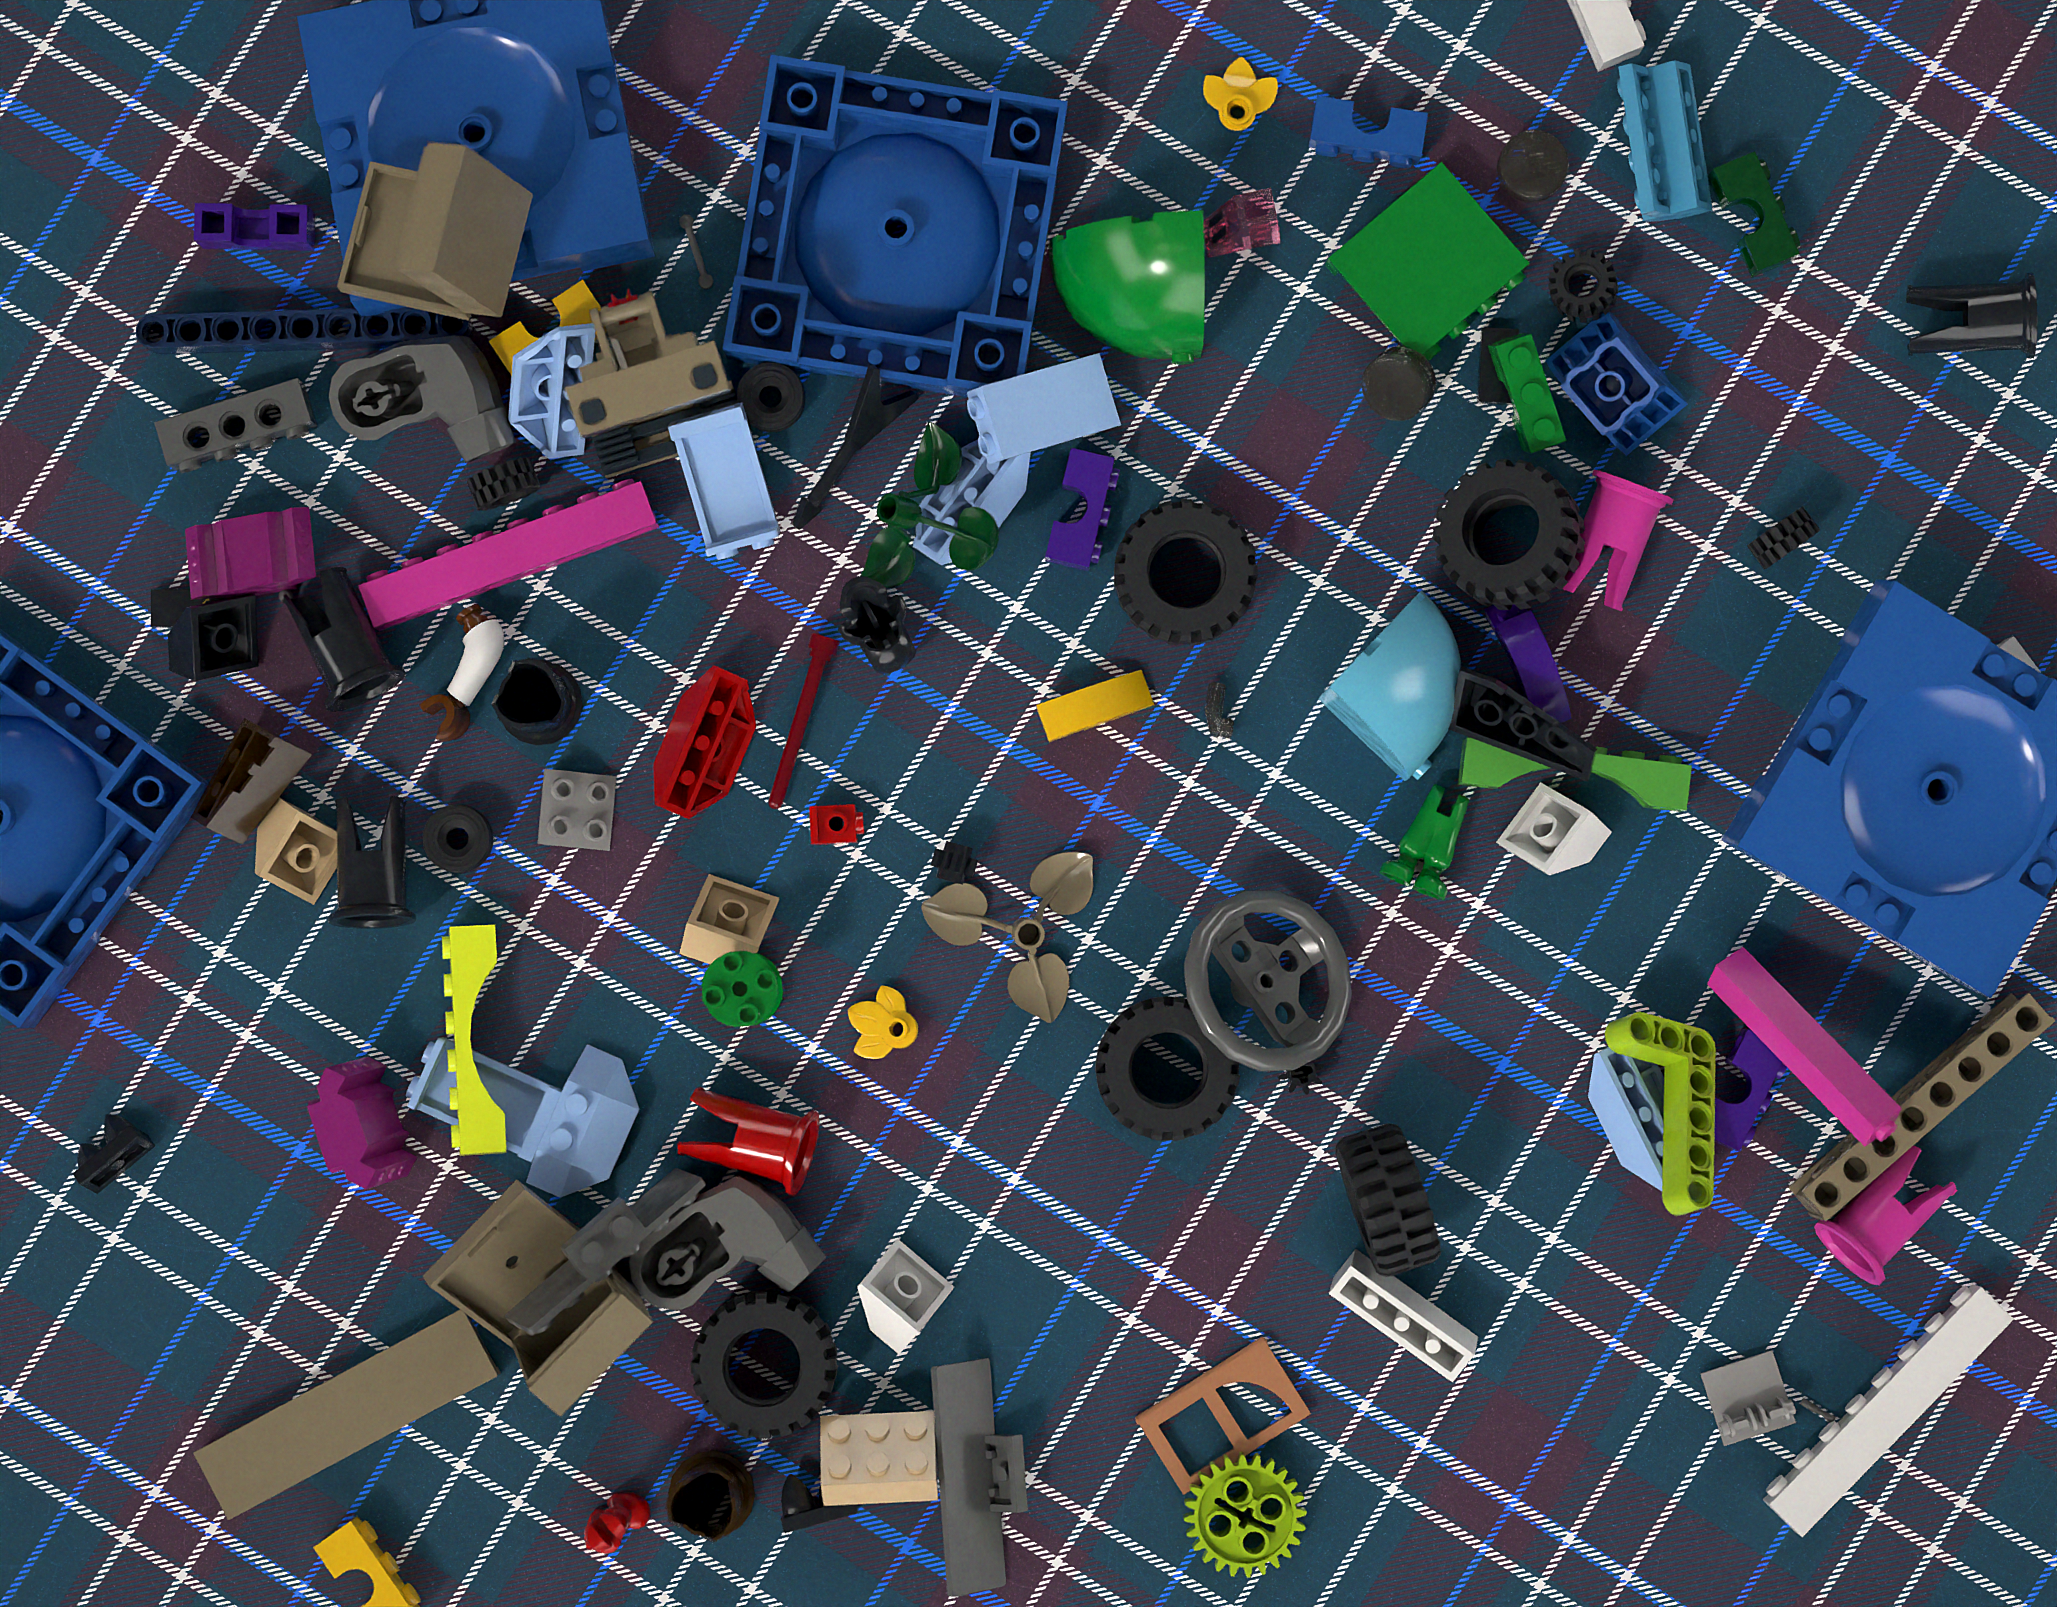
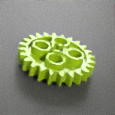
[1183,1452,1307,1578]

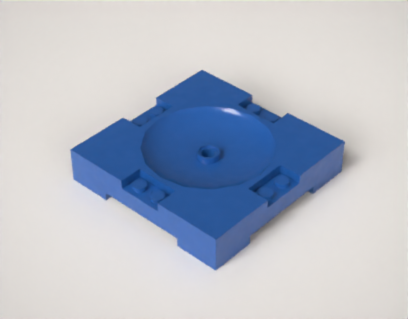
[297,0,655,317]
[723,55,1068,397]
[1721,579,2057,998]
[0,629,209,1028]

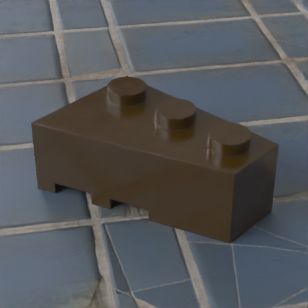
[191,718,312,845]

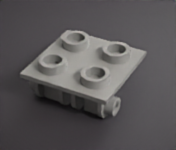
[537,769,616,851]
[1700,1350,1796,1446]

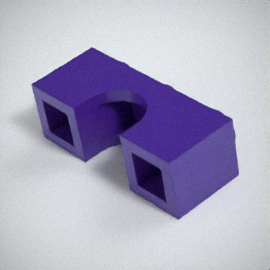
[194,203,316,251]
[1045,448,1120,571]
[1714,1029,1787,1151]

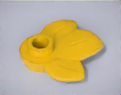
[1203,57,1278,131]
[848,985,918,1059]

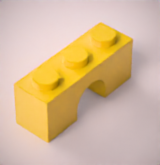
[489,280,607,376]
[313,1516,421,1607]

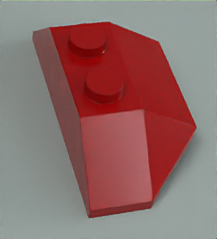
[653,665,756,819]

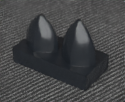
[72,1114,155,1194]
[781,1474,860,1534]

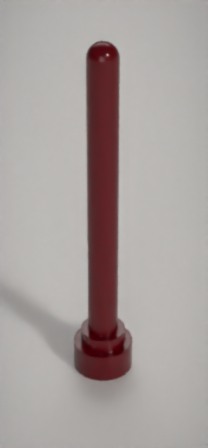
[768,633,840,809]

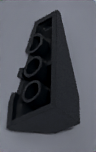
[1448,666,1597,782]

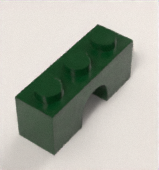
[1707,151,1800,278]

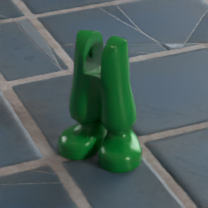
[1379,784,1469,900]

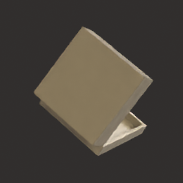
[337,142,533,320]
[422,1180,653,1417]

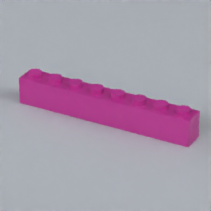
[358,479,660,631]

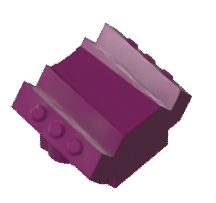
[185,507,316,600]
[307,1057,417,1189]

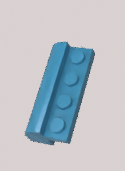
[1617,60,1713,221]

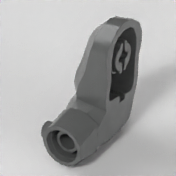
[329,335,516,463]
[629,1174,826,1311]

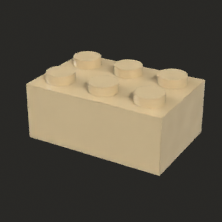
[820,1411,938,1506]

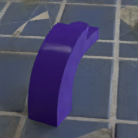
[1484,604,1572,723]

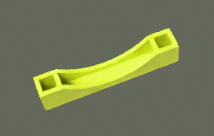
[442,925,507,1156]

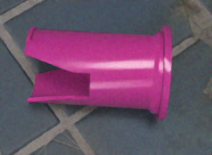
[1563,469,1674,612]
[1814,1145,1958,1286]

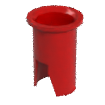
[677,1086,820,1196]

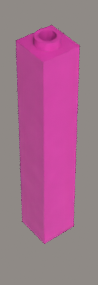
[1707,947,1902,1147]

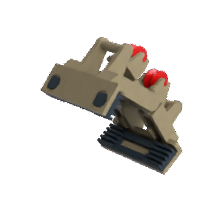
[565,288,738,478]

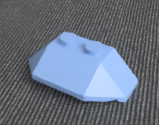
[508,323,595,459]
[913,439,1031,565]
[526,1044,640,1198]
[1588,1046,1664,1191]

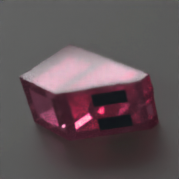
[1203,188,1281,258]

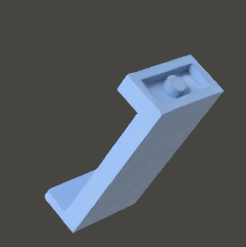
[967,353,1121,464]
[668,402,780,560]
[406,1037,563,1162]

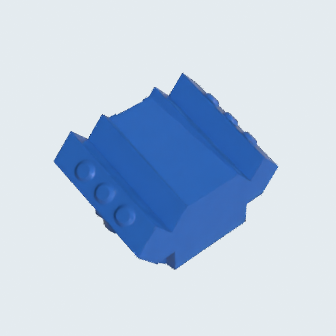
[1545,312,1688,455]

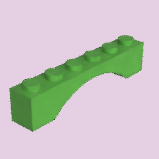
[1458,738,1692,812]

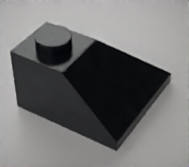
[168,593,259,681]

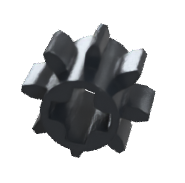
[931,841,978,885]
[1277,1062,1324,1095]

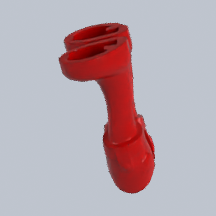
[584,1491,651,1554]

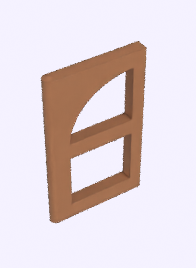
[1135,1336,1311,1495]

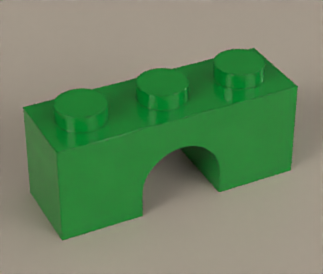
[1487,333,1566,453]

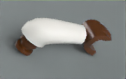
[419,604,505,741]

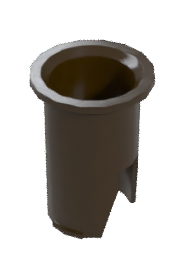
[665,1450,755,1543]

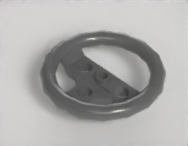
[1184,890,1352,1071]

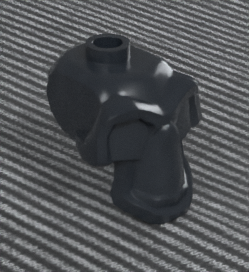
[838,576,916,674]

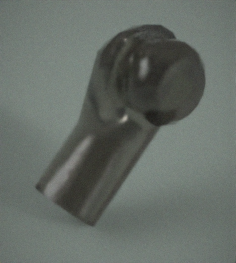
[1204,682,1234,739]

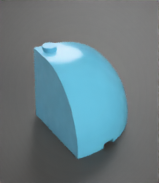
[1318,590,1461,781]

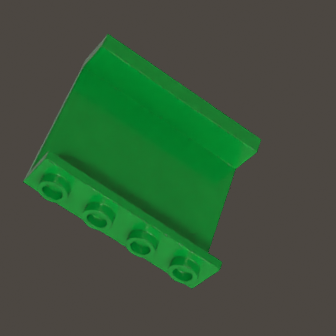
[1325,162,1530,366]

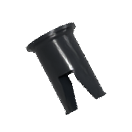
[1906,272,2037,359]
[282,567,405,712]
[491,658,583,746]
[328,796,416,929]

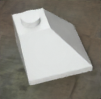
[1496,782,1612,875]
[857,1238,954,1354]

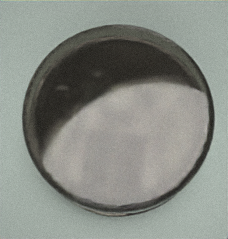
[1497,130,1569,204]
[1361,346,1436,421]

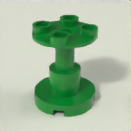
[702,951,784,1027]

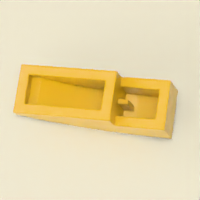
[1036,670,1154,742]

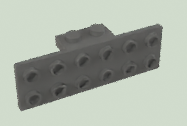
[505,1168,706,1335]
[931,1358,1028,1597]

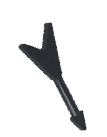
[792,364,919,530]

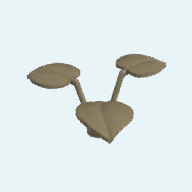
[921,851,1093,1023]

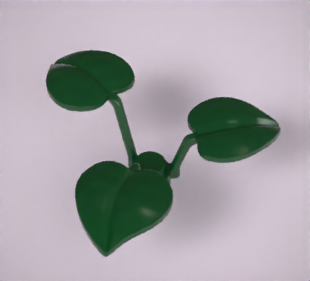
[860,422,999,589]

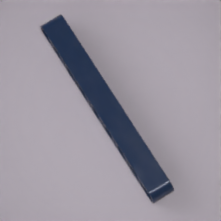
[135,307,474,355]

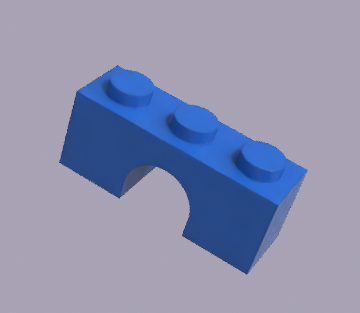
[1308,96,1428,168]

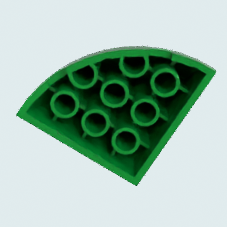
[1048,210,1205,365]

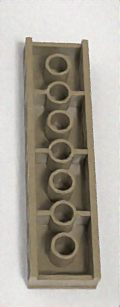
[1788,993,2056,1221]
[193,1310,501,1520]

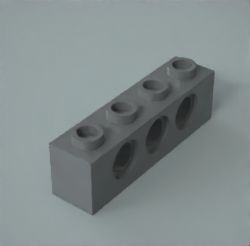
[154,378,317,473]

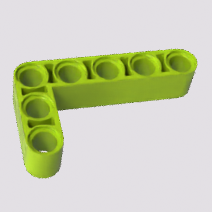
[1605,1012,1716,1216]

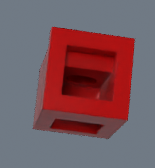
[809,804,864,845]

